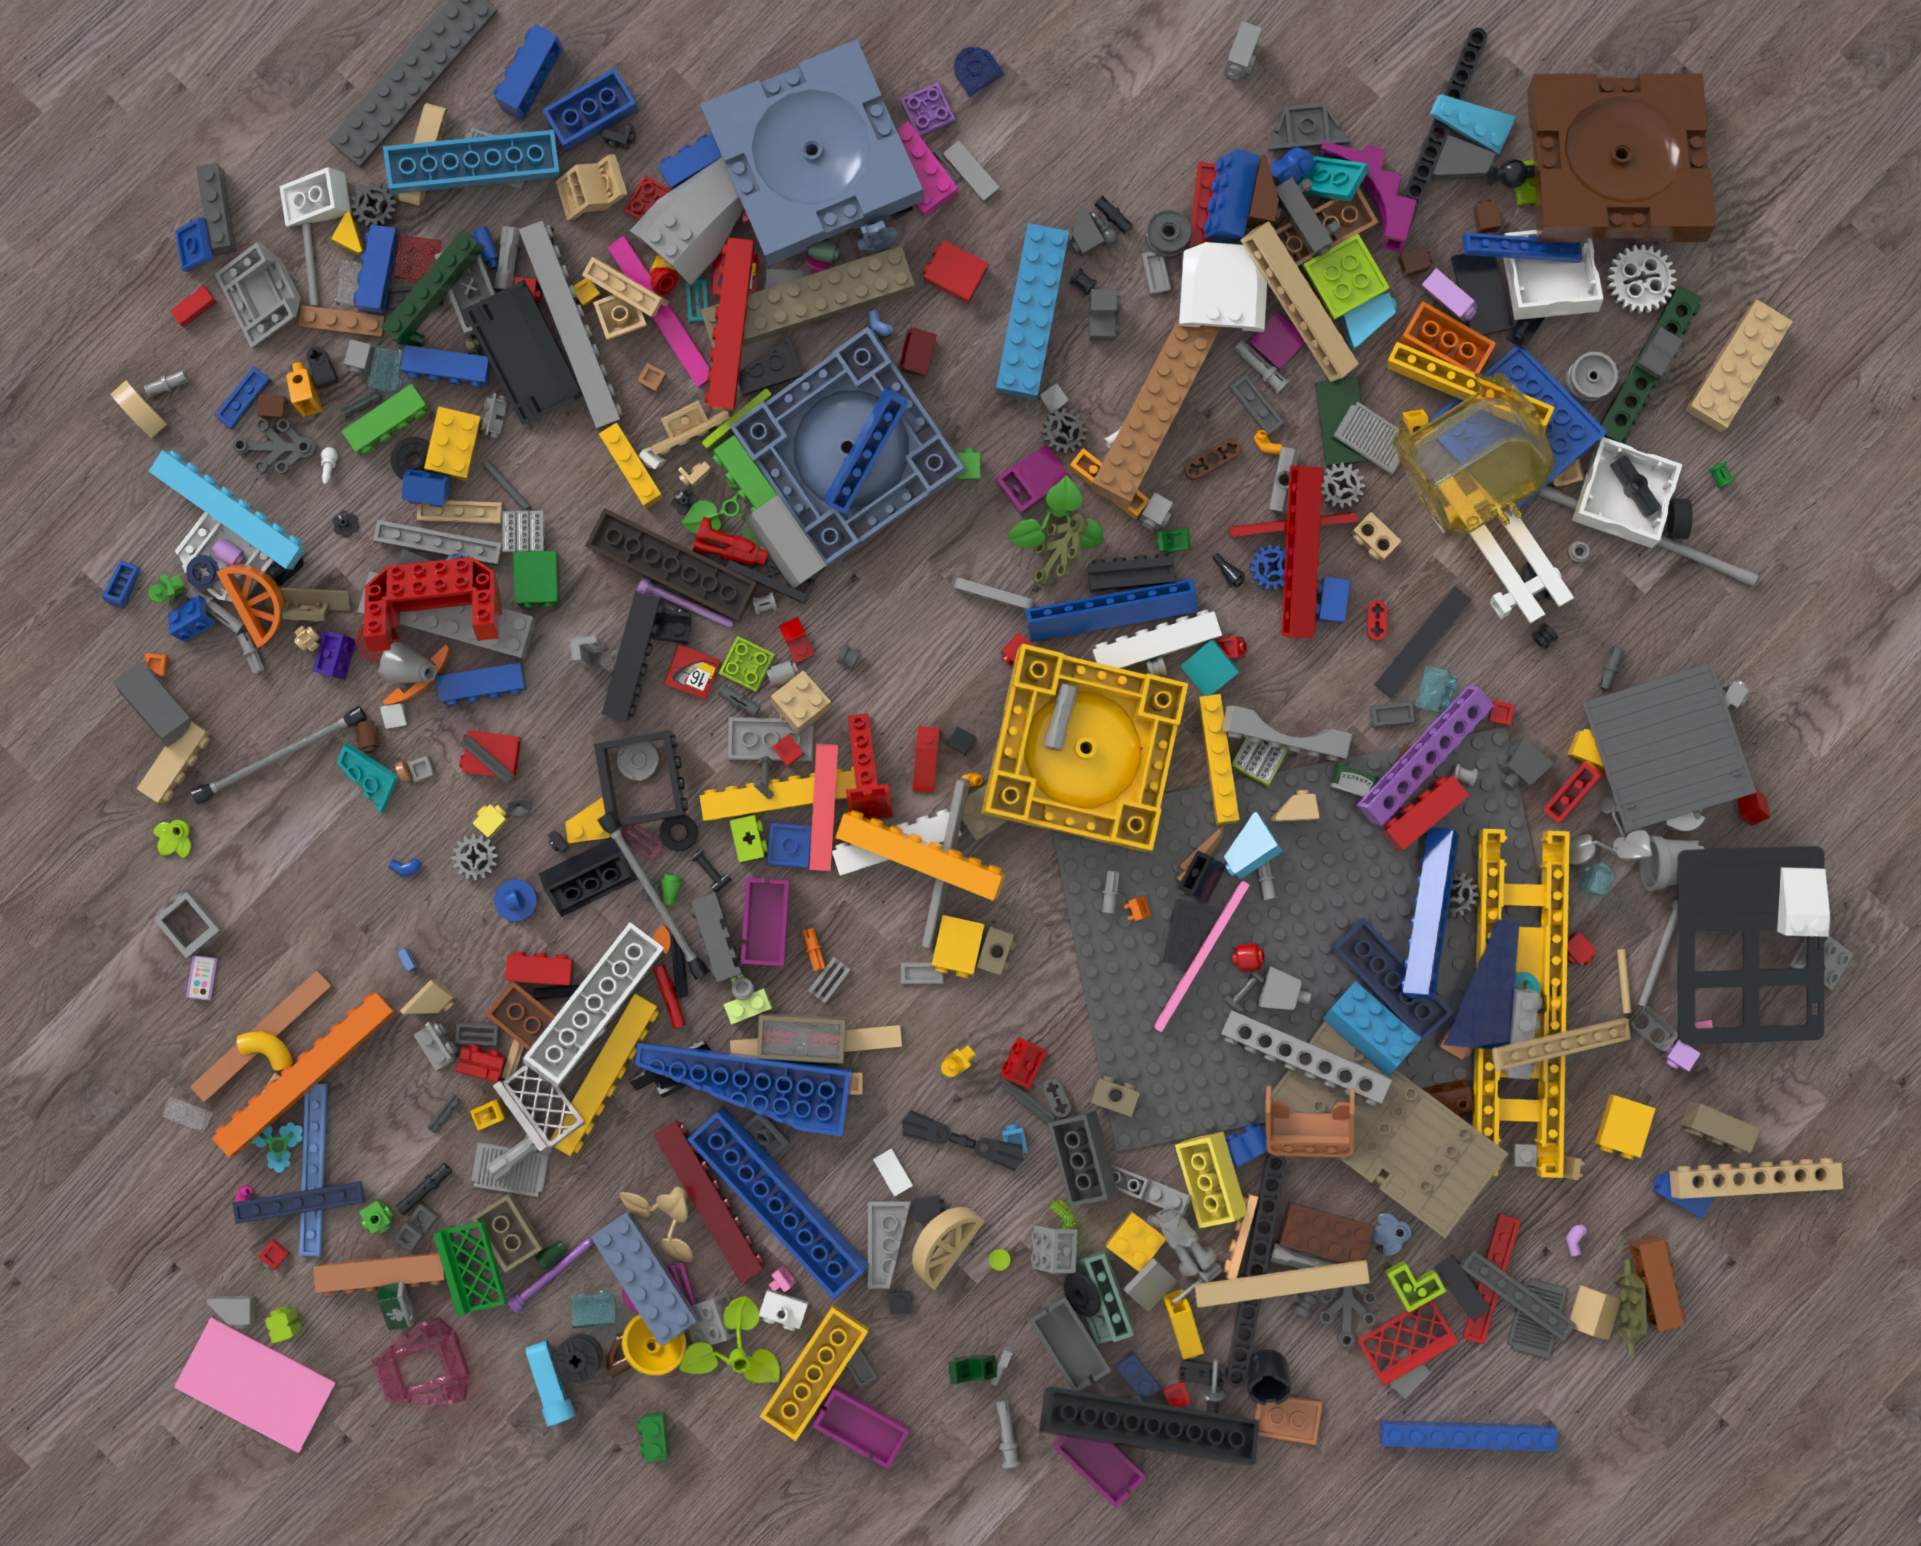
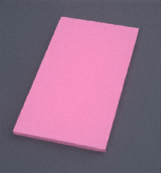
[174,1317,336,1453]

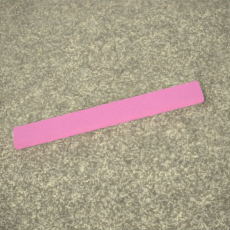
[1154,881,1250,1032]

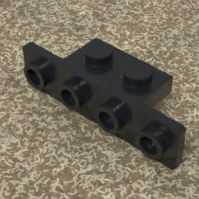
[629,1040,712,1098]

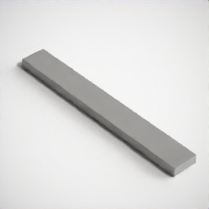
[922,778,970,948]

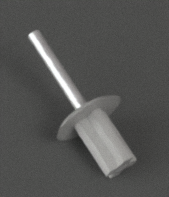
[1172,1261,1223,1304]

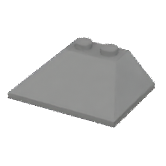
[215,242,301,348]

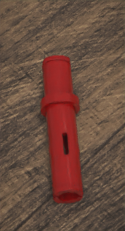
[652,964,686,1029]

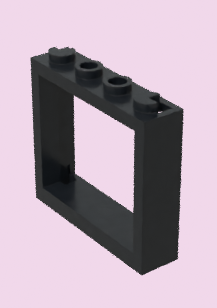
[594,730,688,828]

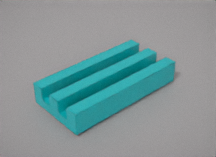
[685,279,709,323]

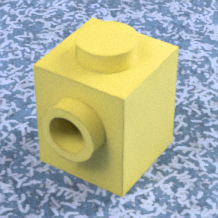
[473,804,509,838]

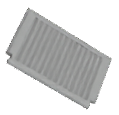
[1333,402,1411,475]
[471,1142,550,1198]

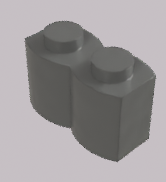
[1636,327,1683,379]

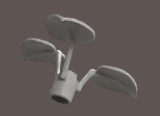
[1569,790,1653,865]

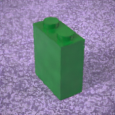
[513,551,560,609]

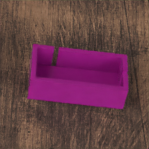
[741,878,791,966]
[813,1385,910,1469]
[1052,1436,1146,1509]

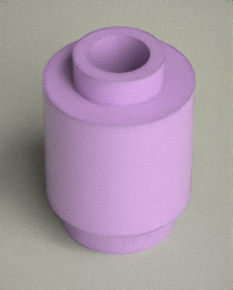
[211,538,245,566]

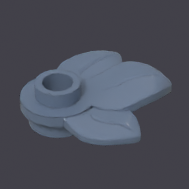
[1371,1213,1412,1256]

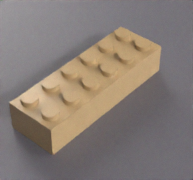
[1685,299,1793,432]

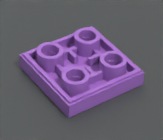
[900,82,956,137]

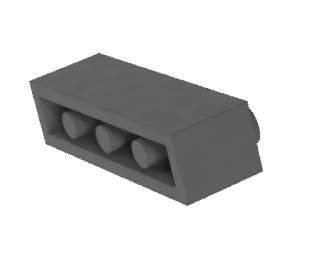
[196,163,236,255]

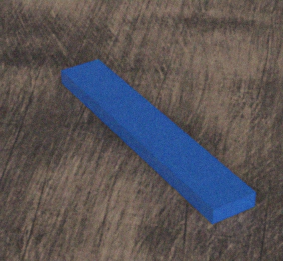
[1462,233,1583,263]

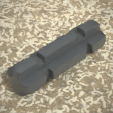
[340,390,381,417]
[427,1095,461,1133]

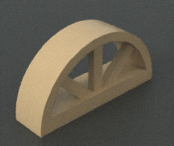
[912,1207,985,1290]

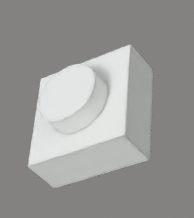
[638,447,666,469]

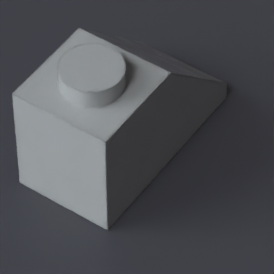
[207,1296,255,1329]

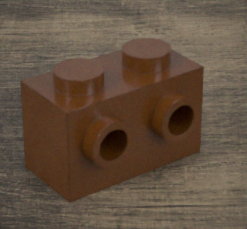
[1423,1079,1474,1115]

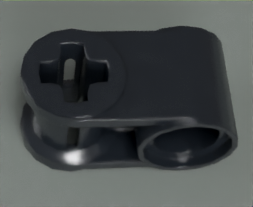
[306,346,339,390]

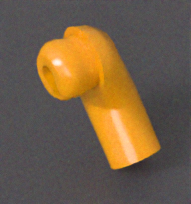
[1254,430,1282,455]
[953,773,983,792]

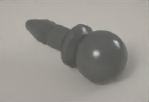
[1090,211,1118,246]

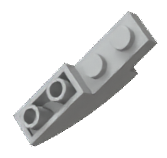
[1110,1164,1192,1216]

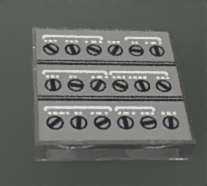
[502,510,545,554]

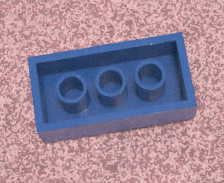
[494,24,563,121]
[542,67,639,152]
[1203,149,1260,244]

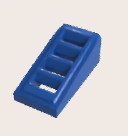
[102,560,140,609]

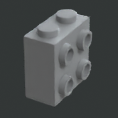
[1224,21,1263,80]

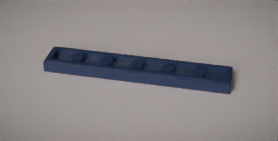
[232,1181,365,1224]

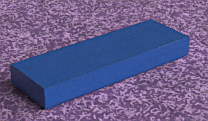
[214,366,271,429]

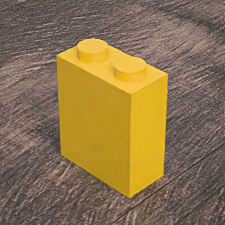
[931,915,984,979]
[1595,1094,1656,1160]

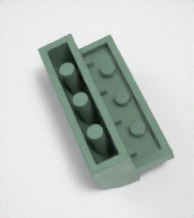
[1076,1250,1136,1345]

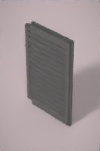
[1507,1278,1568,1360]

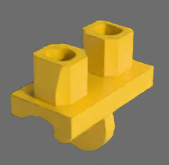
[941,1045,976,1077]

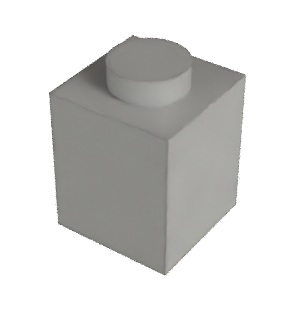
[344,339,375,374]
[1510,1143,1537,1167]

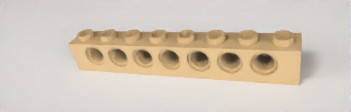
[1670,1158,1843,1199]

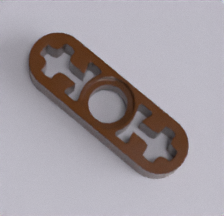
[1184,439,1241,480]

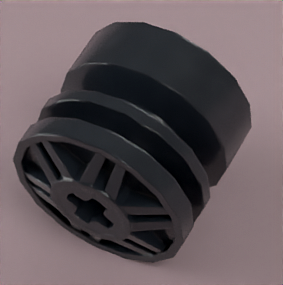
[553,1333,603,1384]

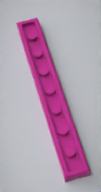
[608,235,712,388]

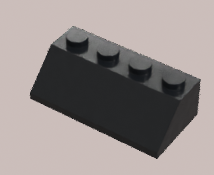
[539,838,638,917]

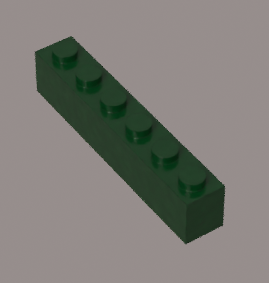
[381,229,486,344]

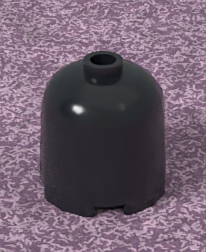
[1248,1349,1291,1405]

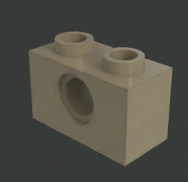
[977,927,1017,975]
[1090,1075,1140,1117]

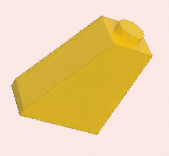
[1163,1289,1204,1360]

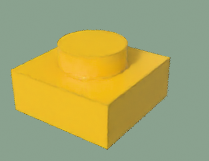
[573,278,601,307]

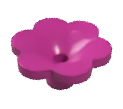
[805,257,832,274]

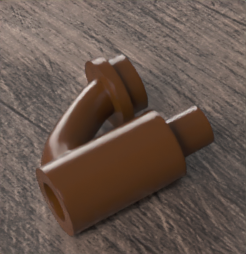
[606,1332,632,1378]

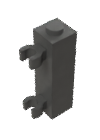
[1275,178,1341,258]

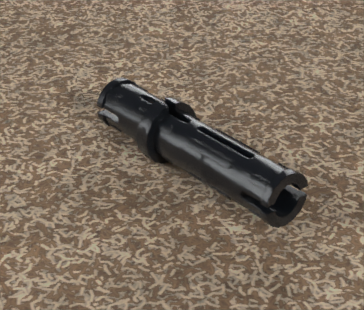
[395,1163,453,1216]

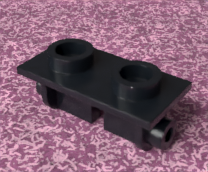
[1506,317,1545,349]

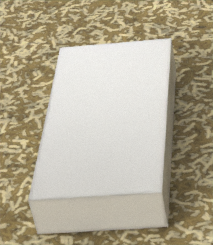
[873,1148,913,1197]

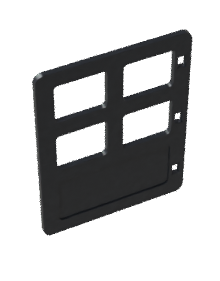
[1677,846,1825,1044]

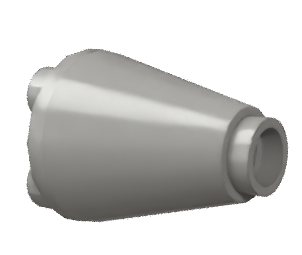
[378,642,437,684]

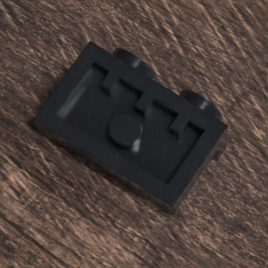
[652,607,692,645]

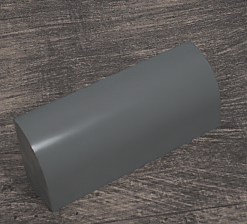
[113,662,191,748]

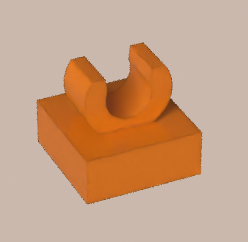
[1124,895,1151,921]

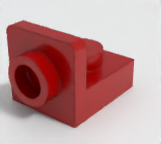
[1214,636,1247,659]

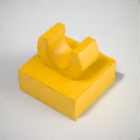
[1403,409,1429,435]

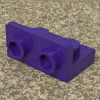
[313,631,356,680]

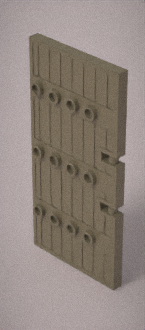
[1265,1021,1509,1239]

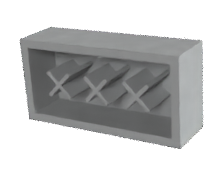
[435,252,496,337]

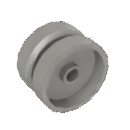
[1565,352,1618,403]

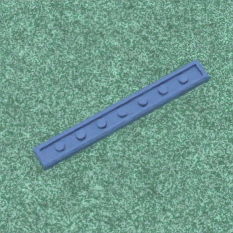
[299,1083,328,1256]

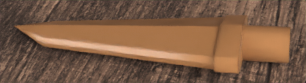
[1176,825,1225,882]

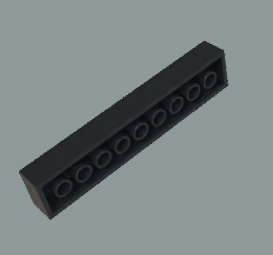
[1039,1386,1260,1466]

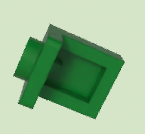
[1156,528,1191,553]

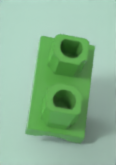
[149,574,184,605]

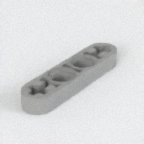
[954,578,1035,610]

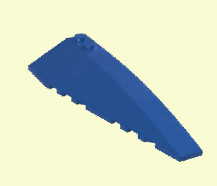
[635,1043,853,1136]

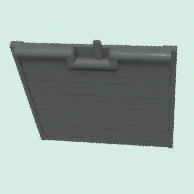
[1582,662,1757,833]

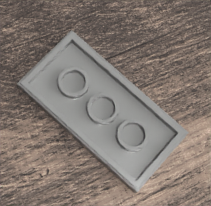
[728,717,814,762]

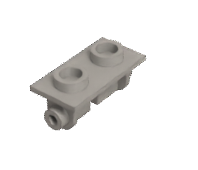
[479,393,508,439]

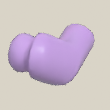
[1566,1224,1587,1256]

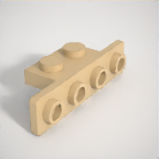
[651,400,731,455]

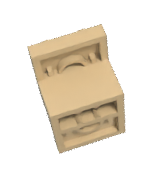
[555,154,627,221]

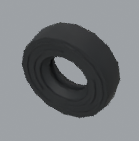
[659,815,698,851]

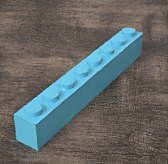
[149,450,307,569]

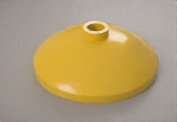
[622,1314,686,1376]

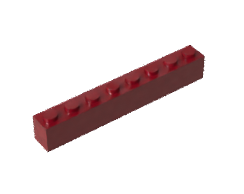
[653,1120,765,1283]

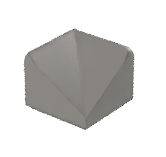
[1039,383,1069,415]

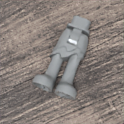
[1157,1207,1217,1276]

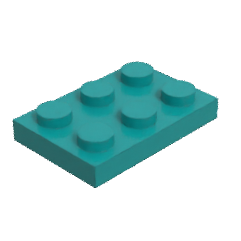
[1297,156,1369,201]

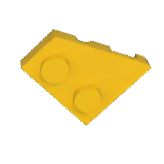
[565,797,611,844]

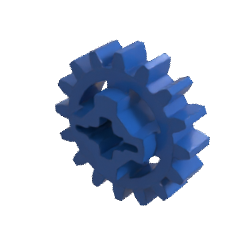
[1249,544,1286,591]

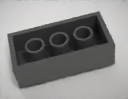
[1048,1111,1118,1207]

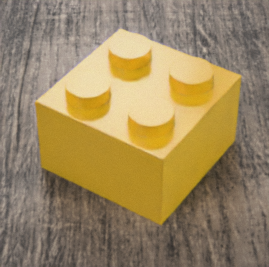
[1105,1210,1166,1272]

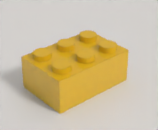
[424,406,481,481]

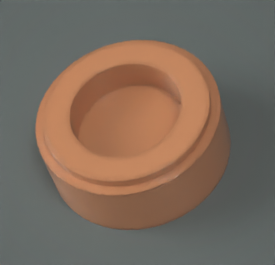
[395,760,413,783]

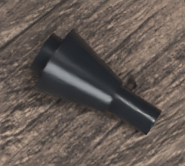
[1212,553,1246,588]

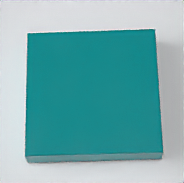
[1180,639,1240,696]

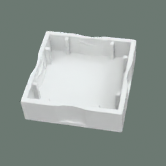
[1503,230,1603,320]
[1572,437,1682,548]

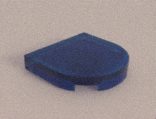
[954,46,1004,97]

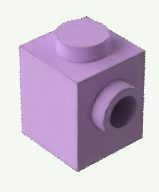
[1663,1039,1701,1071]

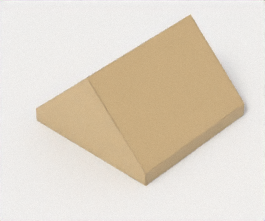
[593,295,647,340]
[1569,1285,1621,1340]

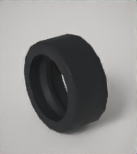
[1667,499,1693,539]

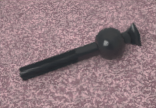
[1487,159,1535,188]

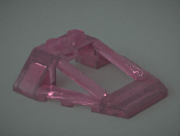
[372,1317,470,1406]

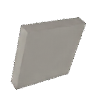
[1124,1258,1178,1312]

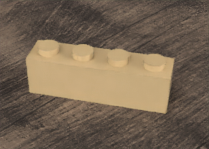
[137,720,211,804]

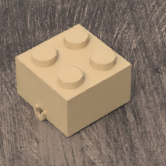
[770,670,831,735]

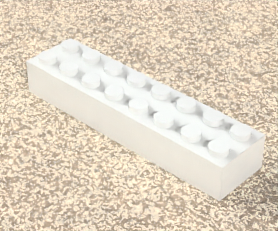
[523,923,664,1088]

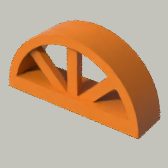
[216,564,285,648]

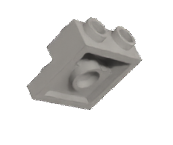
[1721,680,1749,711]

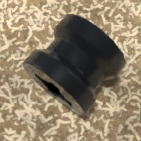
[1531,623,1558,650]

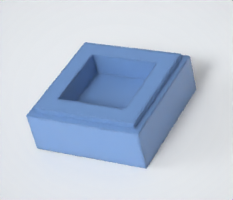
[398,948,418,971]

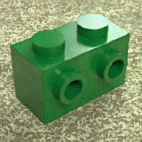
[638,1412,669,1462]

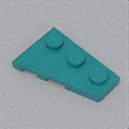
[336,743,399,813]

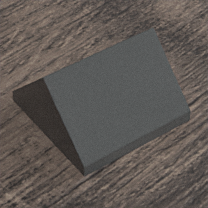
[744,1114,791,1158]

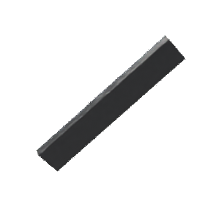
[1374,586,1471,698]

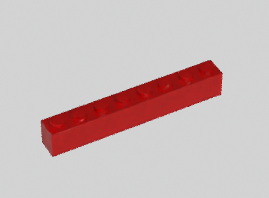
[705,238,755,412]
[1281,466,1324,638]

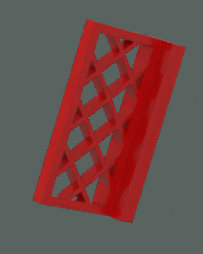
[1357,1300,1459,1387]

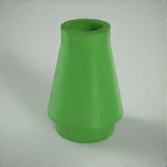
[661,873,682,905]

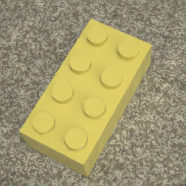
[1175,1131,1248,1228]

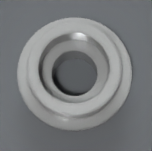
[1568,541,1590,562]

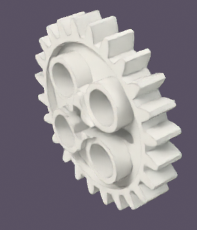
[1606,244,1677,314]

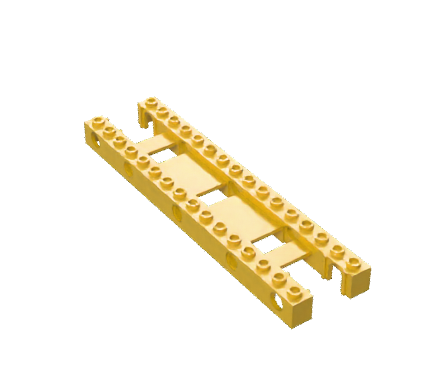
[1473,829,1570,1178]

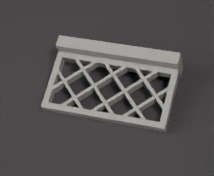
[493,1065,585,1157]

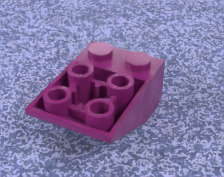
[996,445,1071,516]

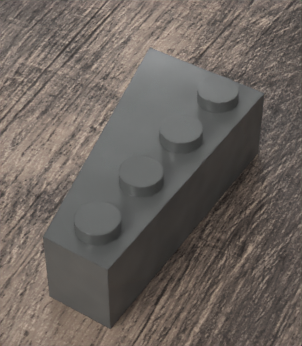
[689,893,745,982]

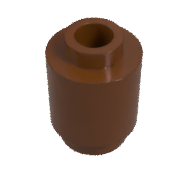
[355,721,380,753]

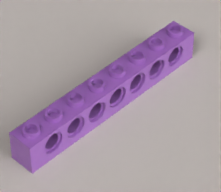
[1357,686,1494,826]

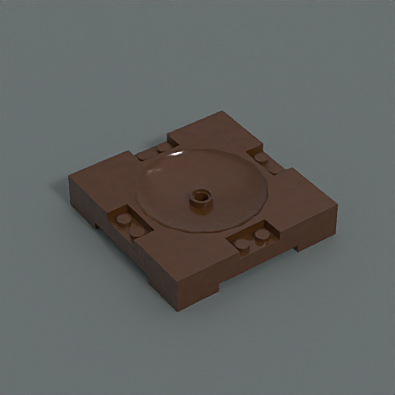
[1527,73,1716,243]

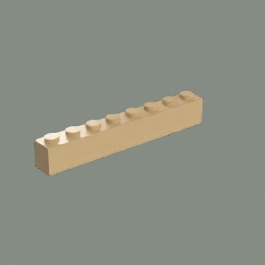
[1241,221,1359,382]

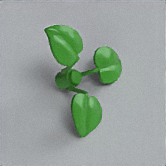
[682,454,765,550]
[1008,476,1104,549]

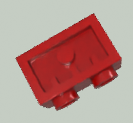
[1000,1037,1048,1089]

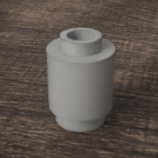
[766,660,799,687]

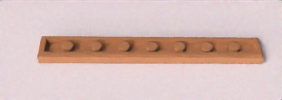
[190,970,333,1102]

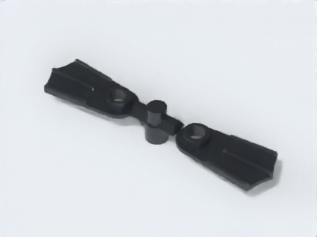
[902,1110,1024,1171]

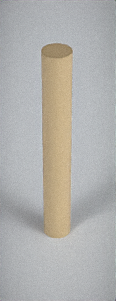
[1617,949,1632,1013]

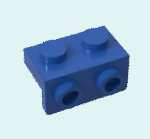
[168,595,215,642]

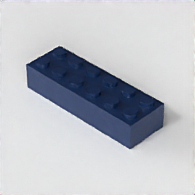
[1330,918,1454,1042]

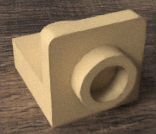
[678,461,713,488]

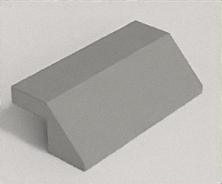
[745,495,826,588]

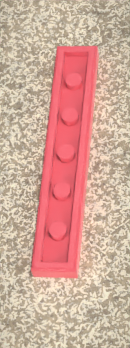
[809,744,838,871]

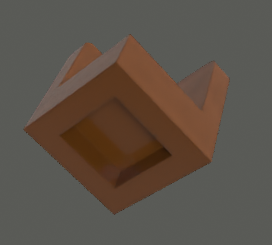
[257,394,289,420]

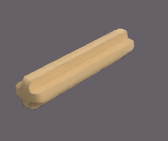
[502,1039,524,1079]

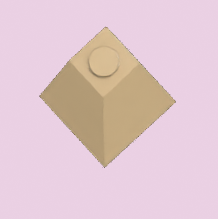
[1271,790,1319,822]
[400,979,456,1014]

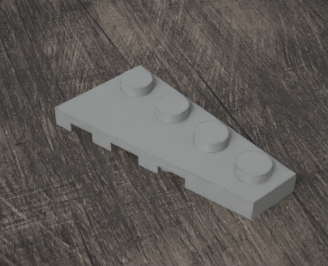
[868,1201,911,1289]

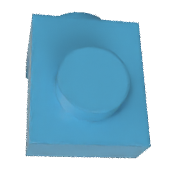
[1002,1124,1028,1153]

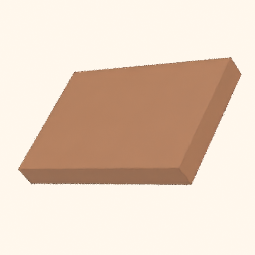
[1254,1396,1323,1445]

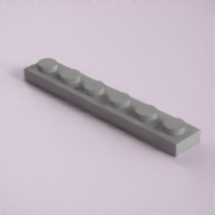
[373,520,503,565]

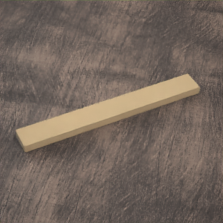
[1492,1018,1631,1071]
[730,1025,902,1056]
[1194,1260,1370,1308]

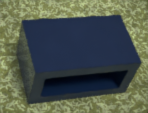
[1115,1351,1160,1401]

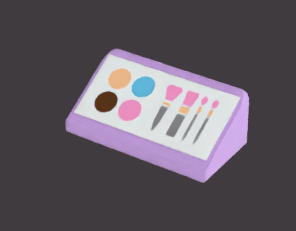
[186,955,218,1001]

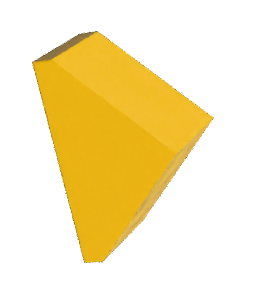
[332,211,365,257]
[470,1098,509,1131]

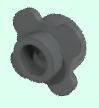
[642,881,661,902]

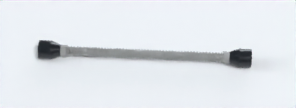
[191,706,367,805]
[597,811,709,980]

